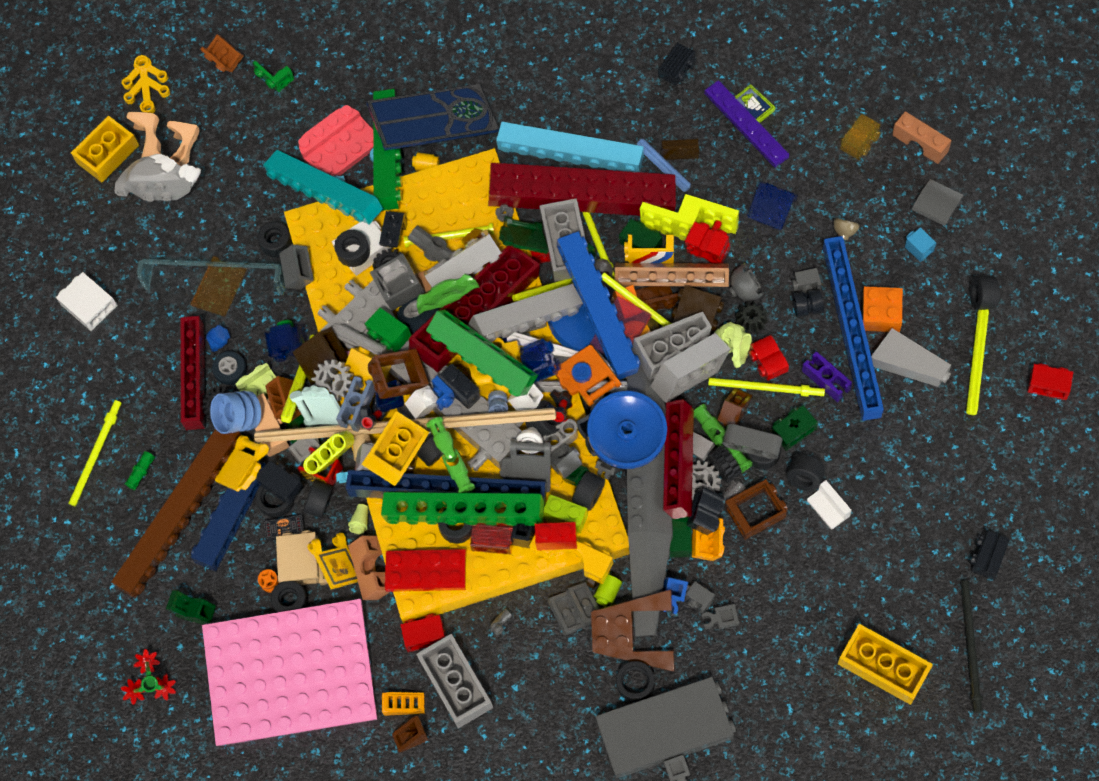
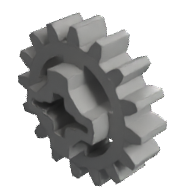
[311,360,354,401]
[692,460,721,502]

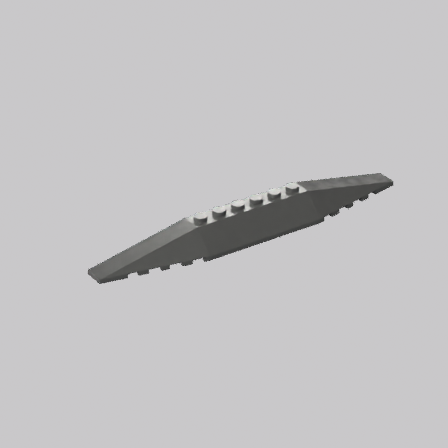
[626,366,673,637]

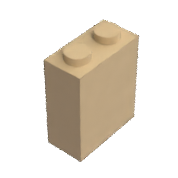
[276,531,319,585]

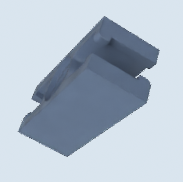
[336,376,375,432]

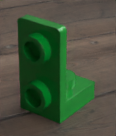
[253,61,294,92]

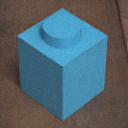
[905,227,936,262]

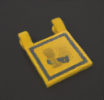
[307,533,358,589]

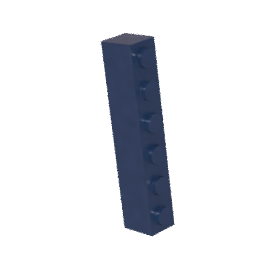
[191,461,266,572]

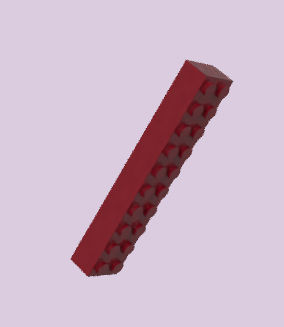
[488,163,676,216]

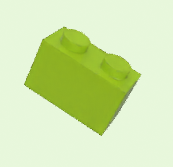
[543,494,588,534]

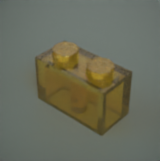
[841,114,881,160]

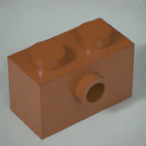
[265,376,301,421]

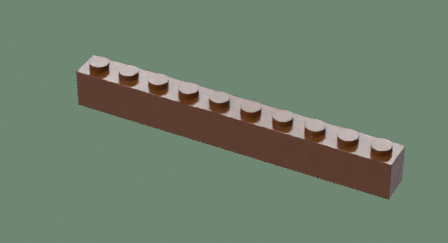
[111,429,241,599]

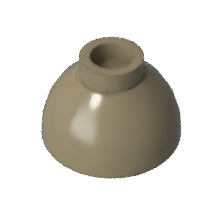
[834,218,860,240]

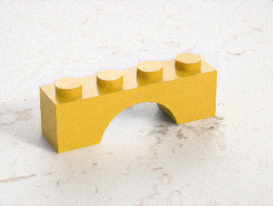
[529,535,613,584]

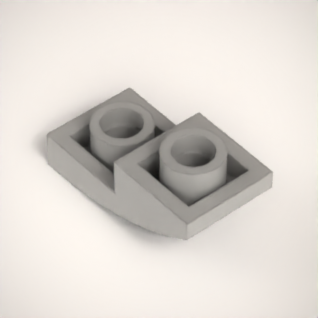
[693,432,715,461]

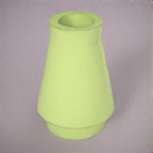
[348,504,369,535]

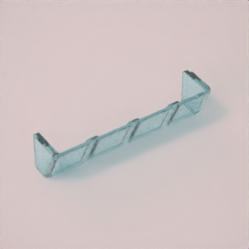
[137,259,286,295]

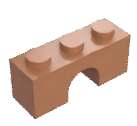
[893,111,951,164]
[348,535,389,600]

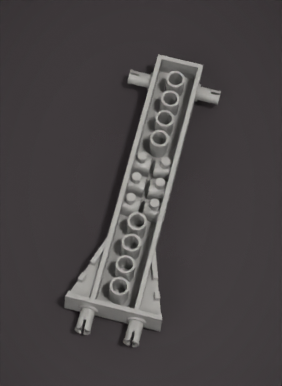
[318,280,524,471]

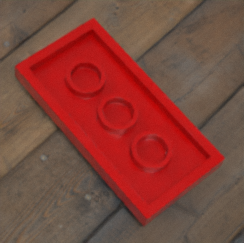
[385,549,466,592]

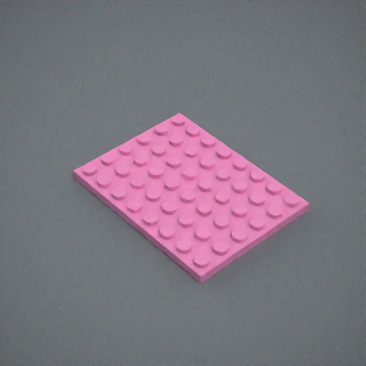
[202,599,378,746]

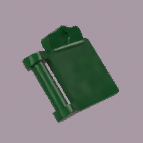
[499,216,549,254]

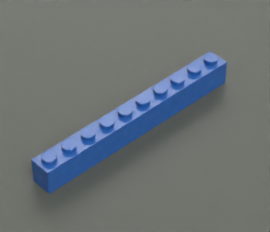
[823,236,884,421]

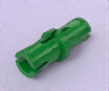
[125,451,155,490]

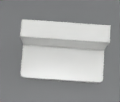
[807,480,851,529]

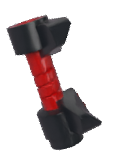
[544,390,572,425]
[360,397,389,431]

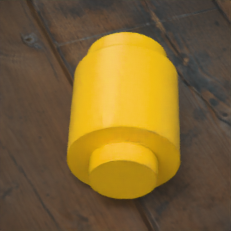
[412,152,439,171]

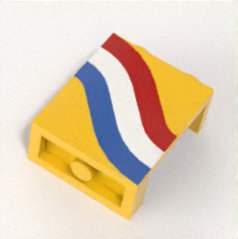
[624,235,674,263]

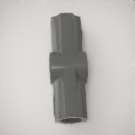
[408,225,453,262]

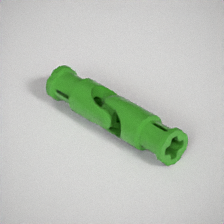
[694,404,752,473]
[426,417,475,493]

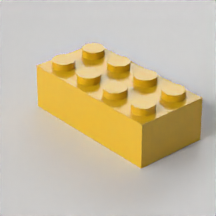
[838,624,933,705]

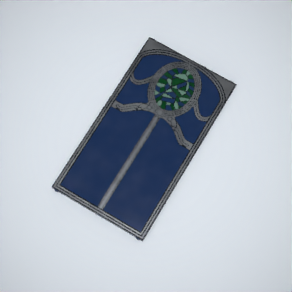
[367,83,500,151]

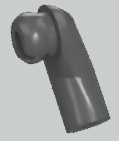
[489,609,512,635]

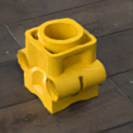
[470,338,527,405]

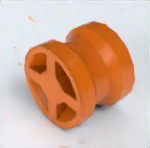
[258,569,279,593]

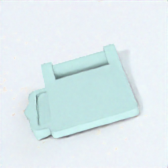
[289,385,348,427]

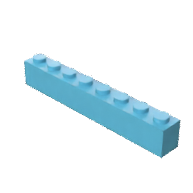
[496,122,644,172]

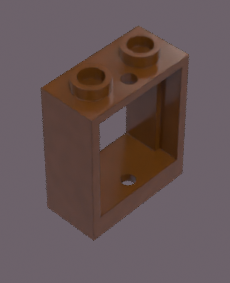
[368,349,429,399]
[725,479,788,540]

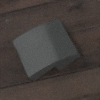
[912,179,963,226]
[547,582,599,636]

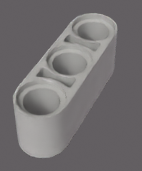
[530,419,578,455]

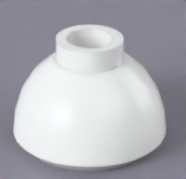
[516,427,543,454]

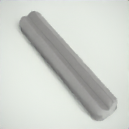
[336,325,386,355]

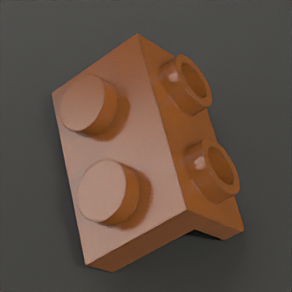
[200,34,244,73]

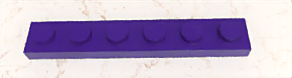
[704,80,789,168]

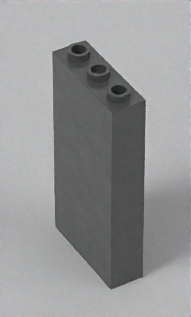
[596,677,736,779]

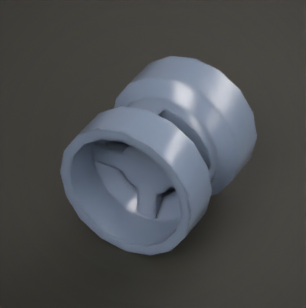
[488,390,508,413]

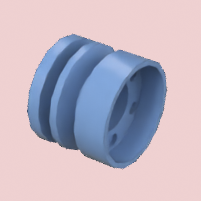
[210,391,261,434]

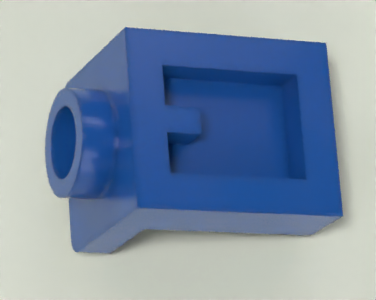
[431,376,455,411]

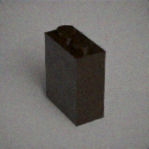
[293,327,348,385]

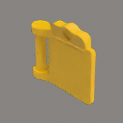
[215,435,269,492]

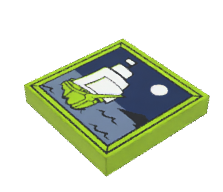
[735,84,775,123]

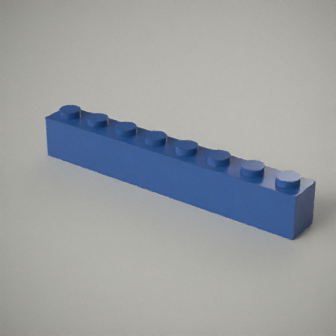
[557,231,641,380]

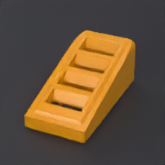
[382,692,425,716]

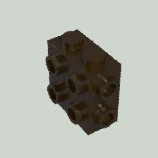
[671,285,724,334]

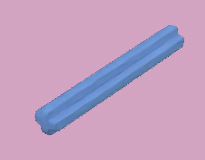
[637,139,691,192]

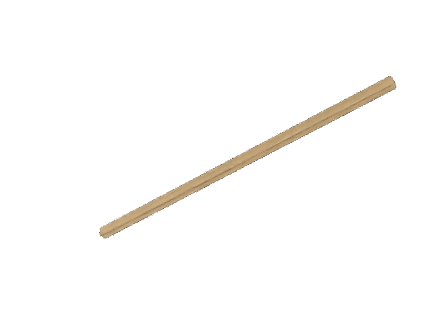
[254,408,556,443]

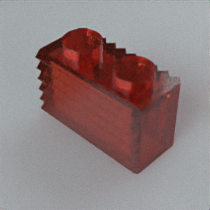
[470,523,513,555]

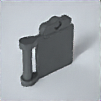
[500,439,551,492]

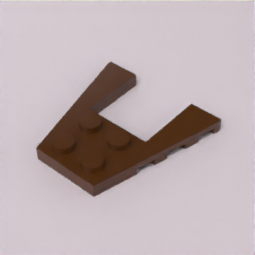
[591,589,675,671]

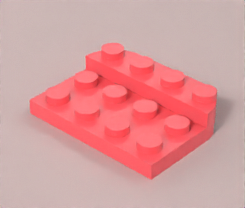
[298,105,373,176]

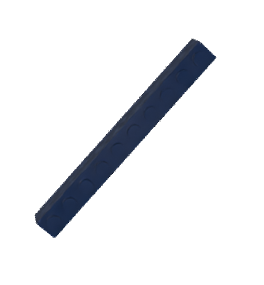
[346,470,547,507]

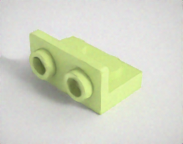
[235,363,276,397]

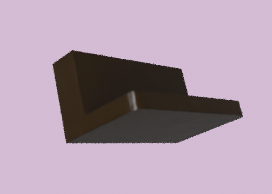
[662,139,699,160]

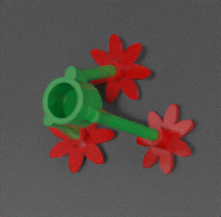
[121,649,176,705]

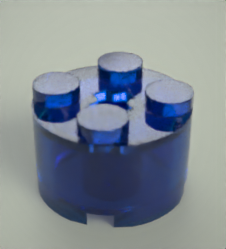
[264,324,305,362]
[520,338,561,383]

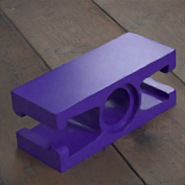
[802,351,852,402]

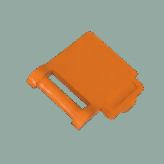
[556,345,622,407]

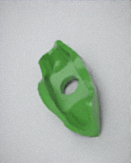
[417,274,480,315]

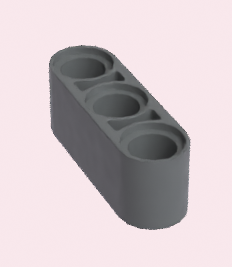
[722,424,783,459]

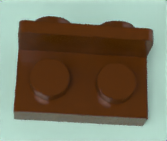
[635,286,678,313]

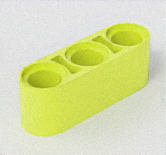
[303,431,354,474]

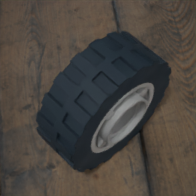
[397,293,441,334]

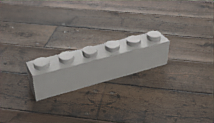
[468,284,583,342]

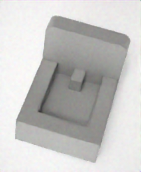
[287,438,320,463]

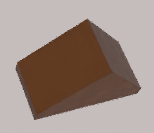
[392,716,429,752]

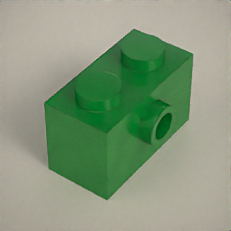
[365,307,412,352]

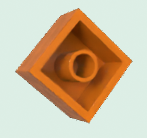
[862,286,903,333]

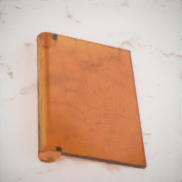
[190,256,247,317]

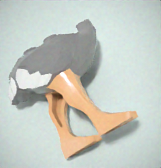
[114,112,201,202]

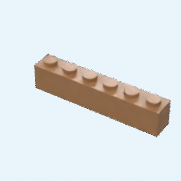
[615,263,729,287]

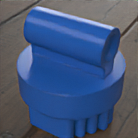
[206,325,230,352]

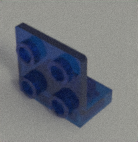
[747,182,798,230]

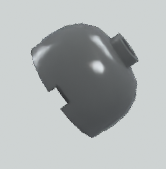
[729,263,764,302]

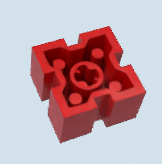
[685,220,731,264]

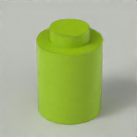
[594,575,622,607]

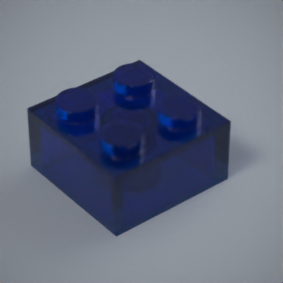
[375,380,404,413]

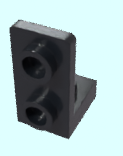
[379,211,407,248]

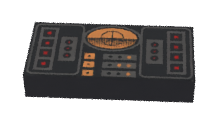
[263,514,305,541]

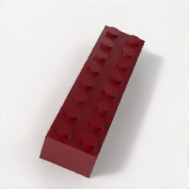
[409,246,540,372]

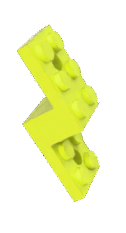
[640,194,739,241]

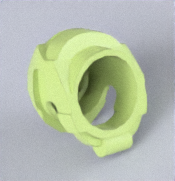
[715,322,752,368]

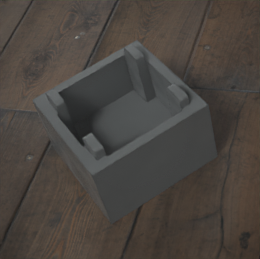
[370,253,425,311]

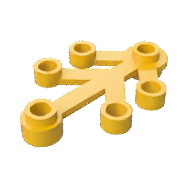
[122,55,170,114]

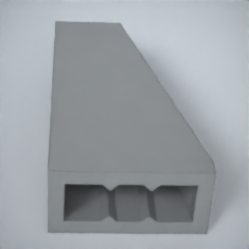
[871,328,951,387]

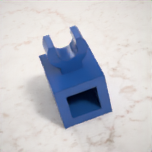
[663,577,688,614]

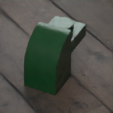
[166,590,216,624]

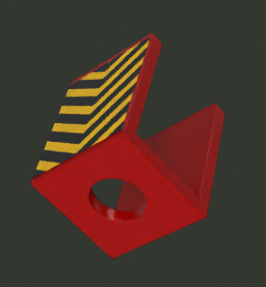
[298,447,343,488]

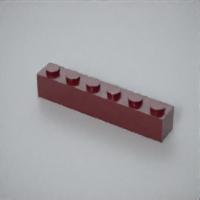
[181,316,205,430]
[663,399,694,519]

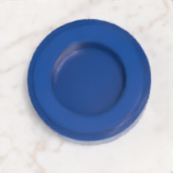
[572,362,592,383]

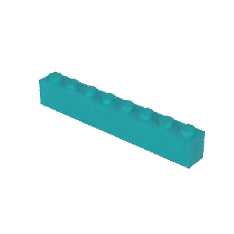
[263,150,383,225]

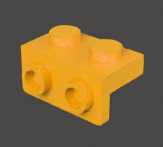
[692,518,725,561]

